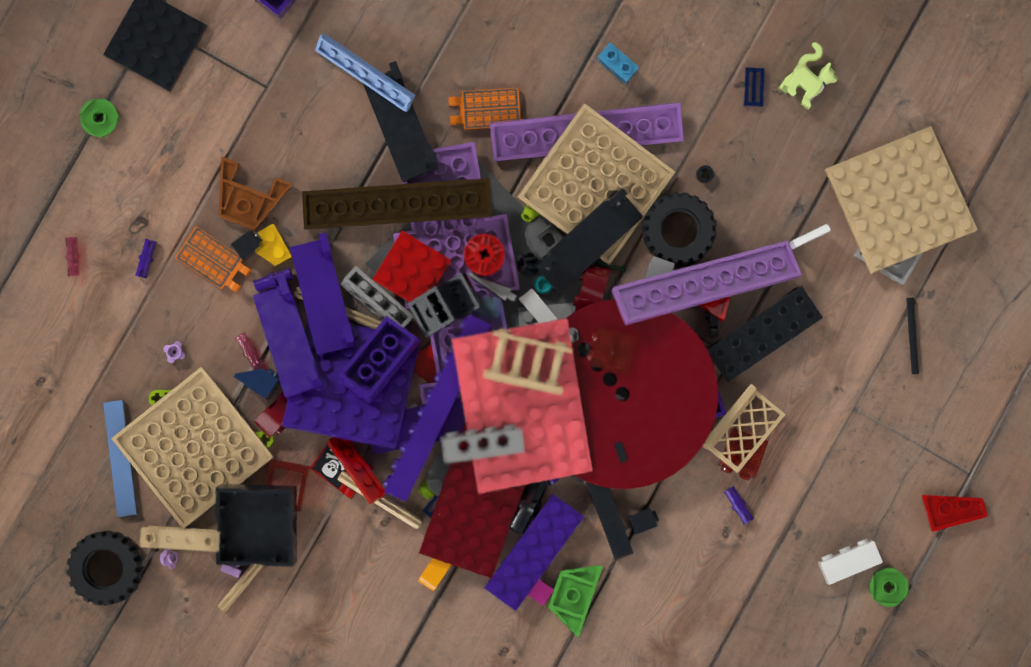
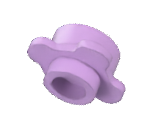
[163,341,186,363]
[160,548,179,569]

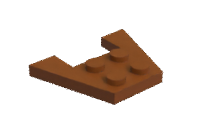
[218,157,293,231]

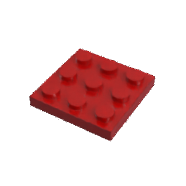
[372,230,452,302]

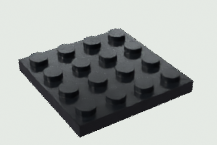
[103,0,208,92]

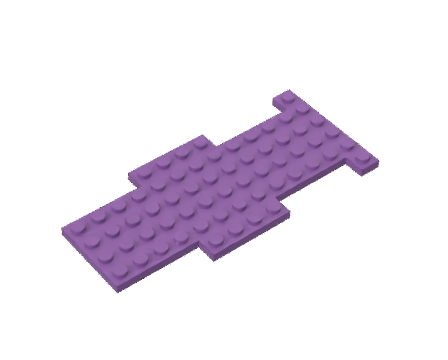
[393,142,520,404]

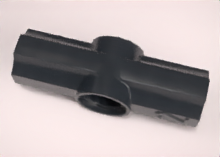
[508,481,549,535]

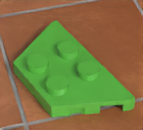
[548,565,603,637]

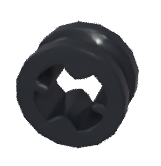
[696,165,714,183]

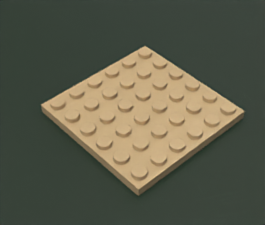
[517,103,675,265]
[825,126,978,274]
[111,366,274,529]

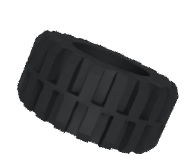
[642,192,717,267]
[66,531,144,606]

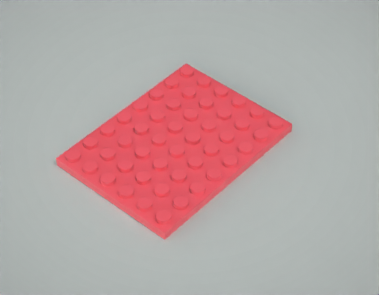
[452,318,592,493]

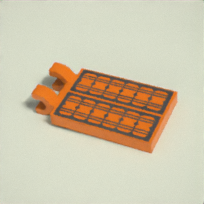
[449,88,521,130]
[175,226,252,293]

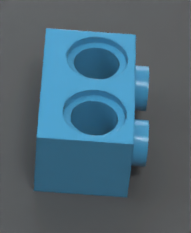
[597,42,639,85]

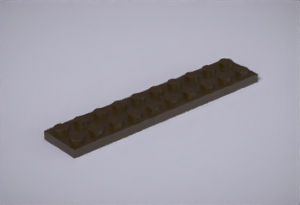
[302,178,493,230]

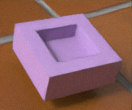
[220,565,243,578]

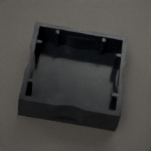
[215,484,297,567]

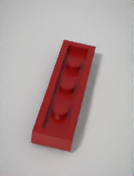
[327,437,387,504]

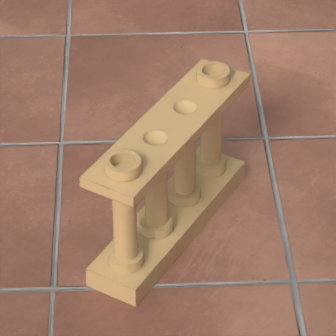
[483,328,572,395]
[140,525,220,552]

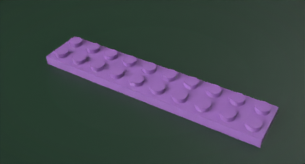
[490,102,684,162]
[612,240,802,325]

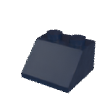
[233,368,280,399]

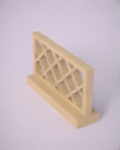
[702,384,786,473]

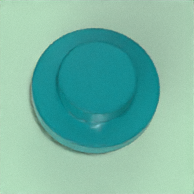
[534,275,553,294]

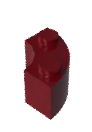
[572,264,610,312]
[254,392,288,438]

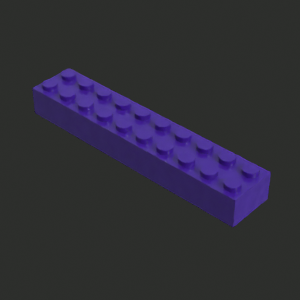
[383,315,491,502]

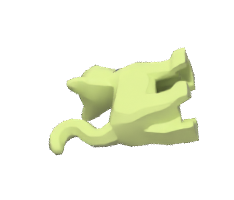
[779,42,838,110]

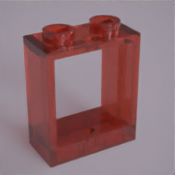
[266,459,310,512]

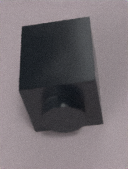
[231,230,264,260]
[628,508,659,535]

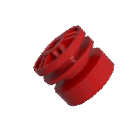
[464,234,505,277]

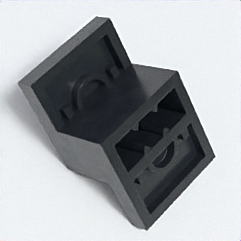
[408,272,483,337]

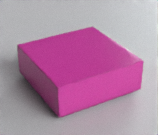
[528,579,554,605]

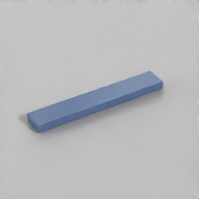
[315,33,415,112]
[103,400,138,517]

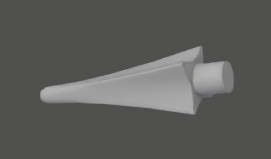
[469,273,517,302]

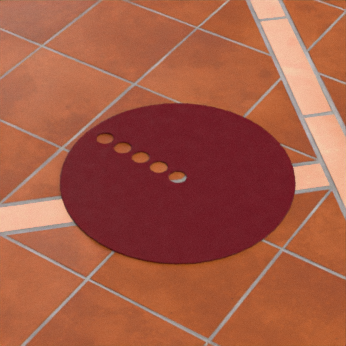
[566,299,718,489]

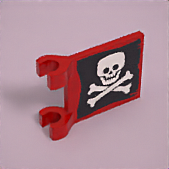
[310,437,374,499]

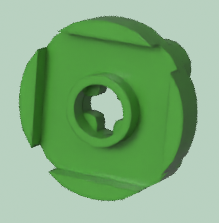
[80,99,120,138]
[869,568,909,607]

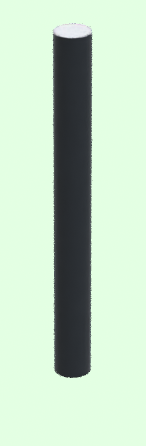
[906,298,919,374]

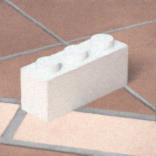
[818,539,883,585]

